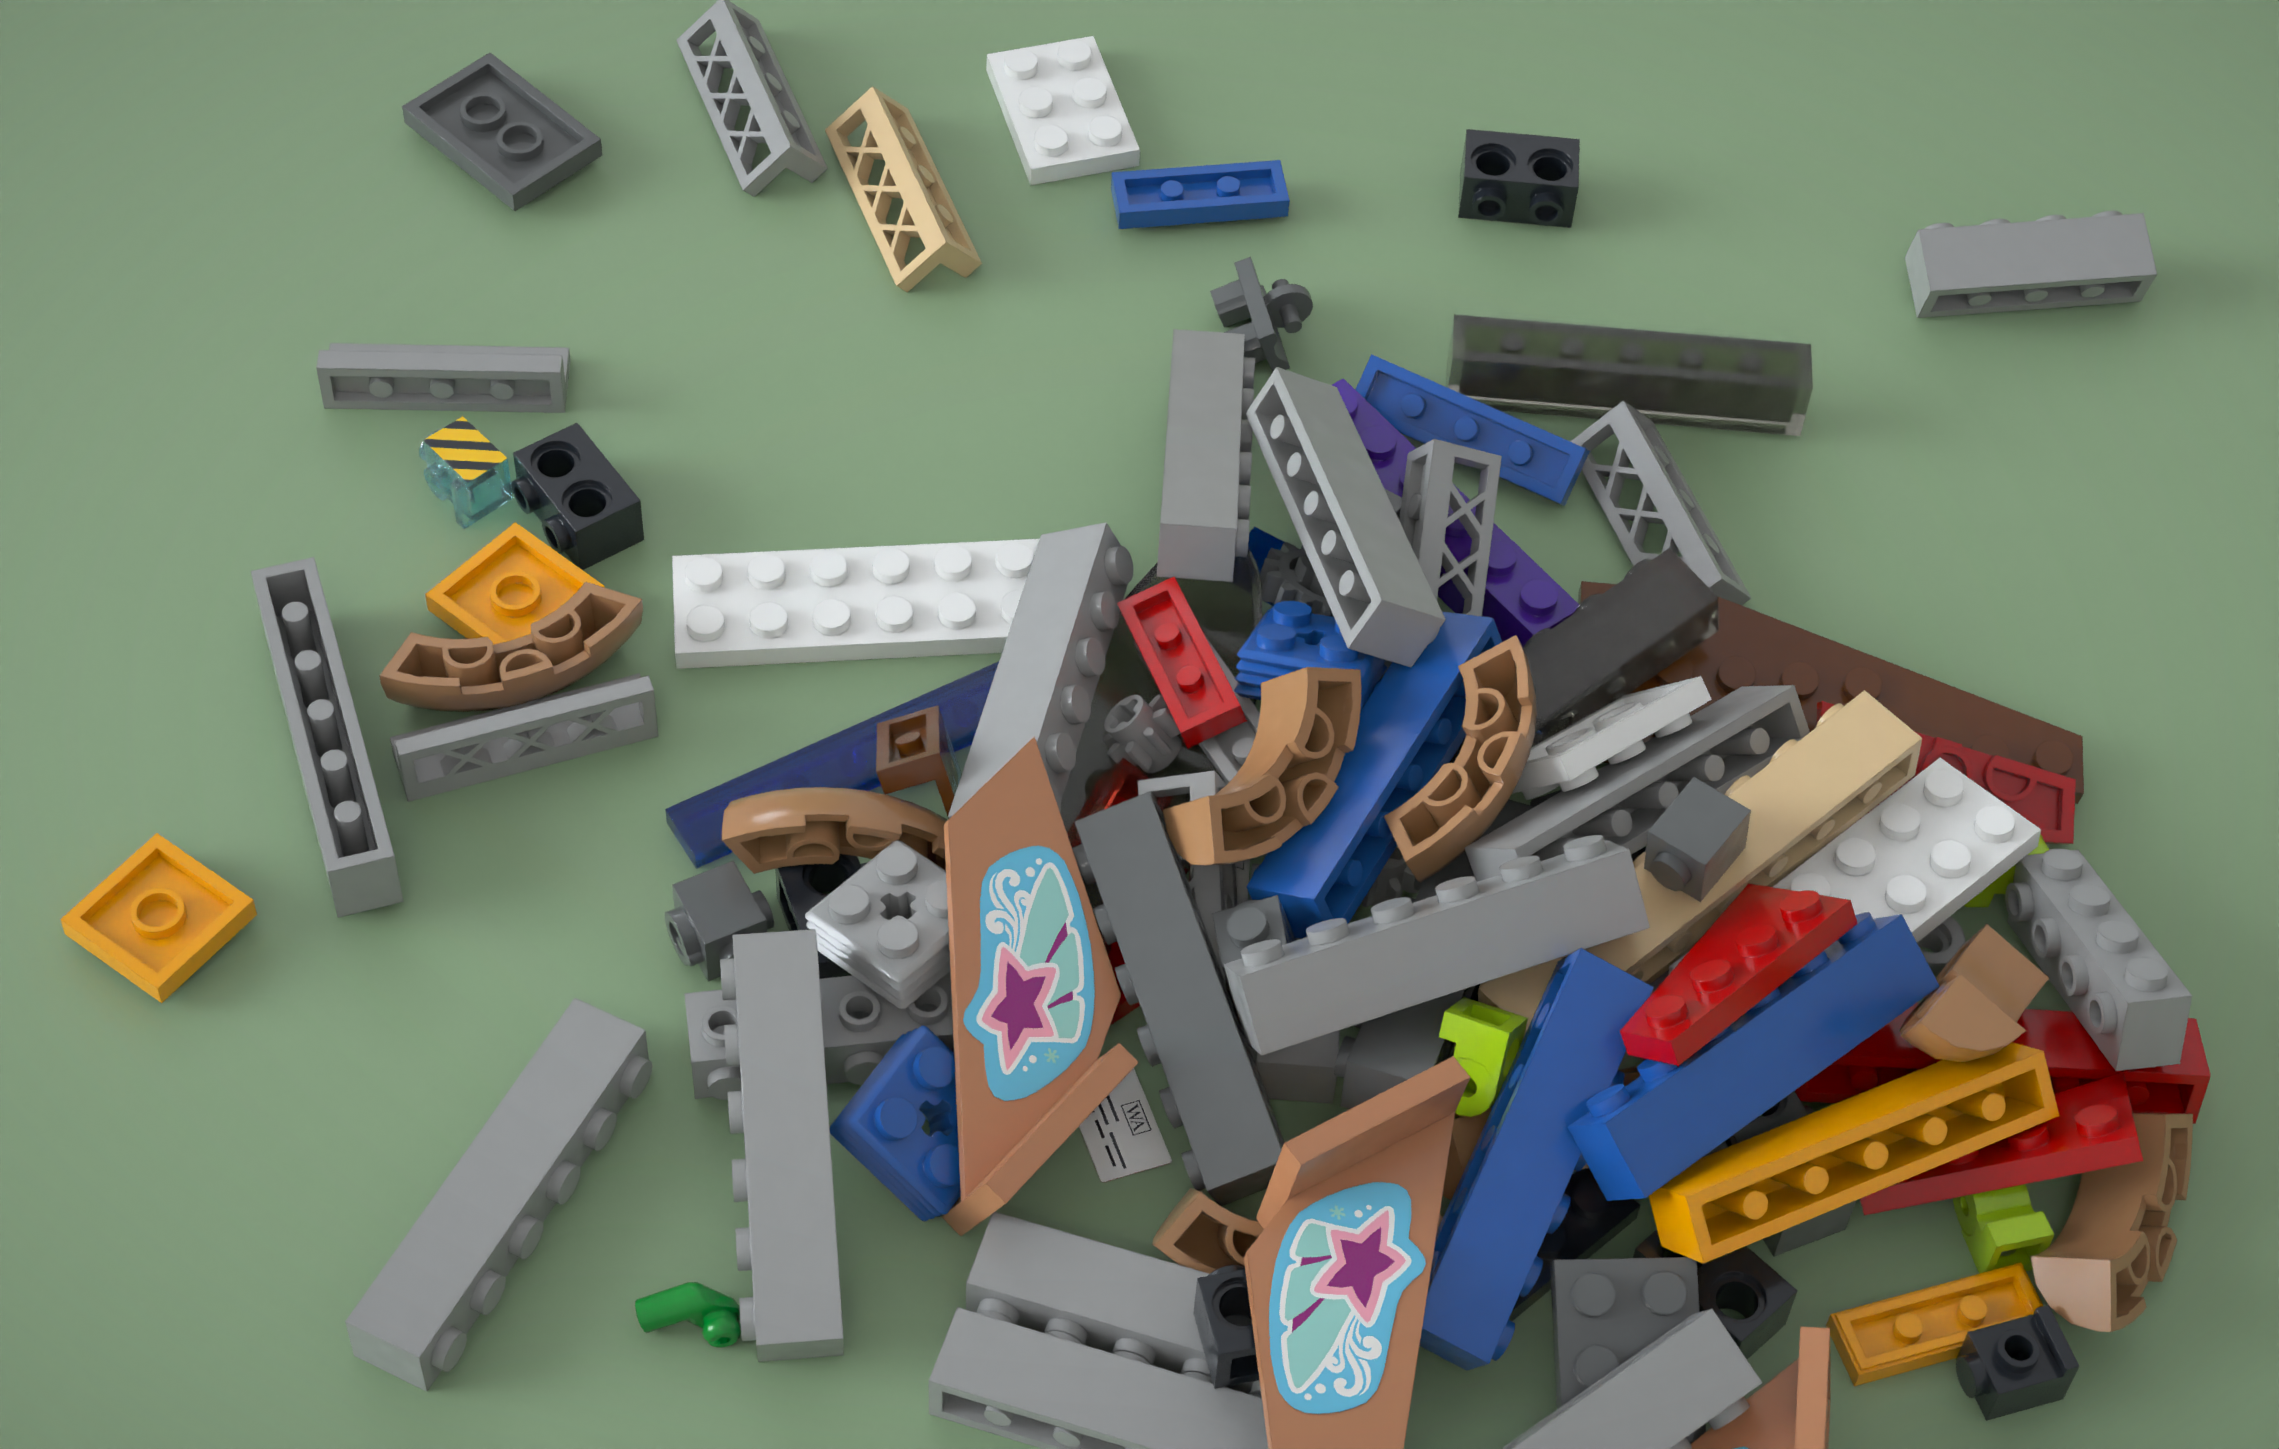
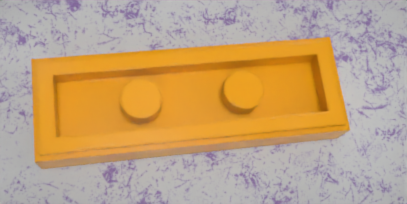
[1826,1262,2043,1386]

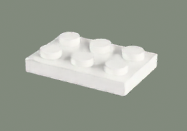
[986,36,1140,186]
[1512,676,1712,800]

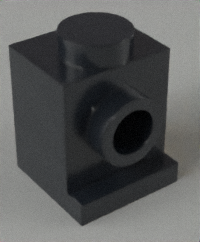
[1956,1305,2080,1421]

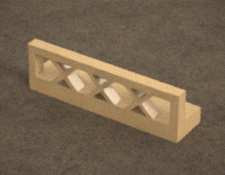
[825,86,982,292]

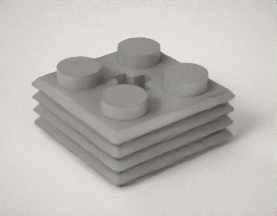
[805,840,950,1009]

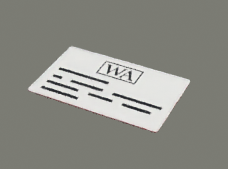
[1079,1068,1172,1182]

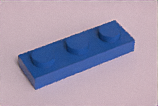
[1111,160,1290,229]

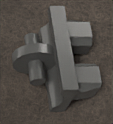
[1210,256,1313,372]

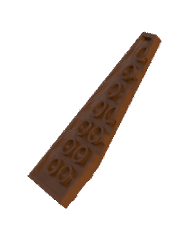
[1573,581,2084,804]

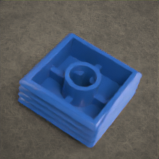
[1234,601,1387,712]
[829,1025,961,1221]

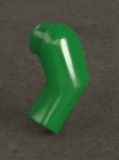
[635,1282,741,1348]

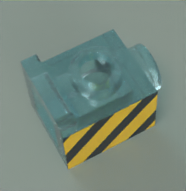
[419,416,513,529]

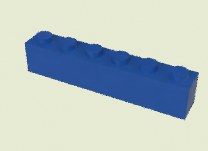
[1246,611,1502,939]
[1568,912,1939,1201]
[1419,948,1654,1371]

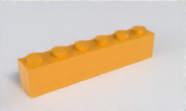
[1648,1042,2059,1264]

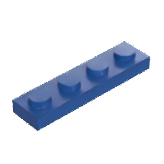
[1355,354,1590,506]

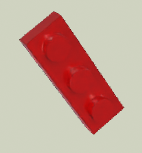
[1117,576,1247,749]

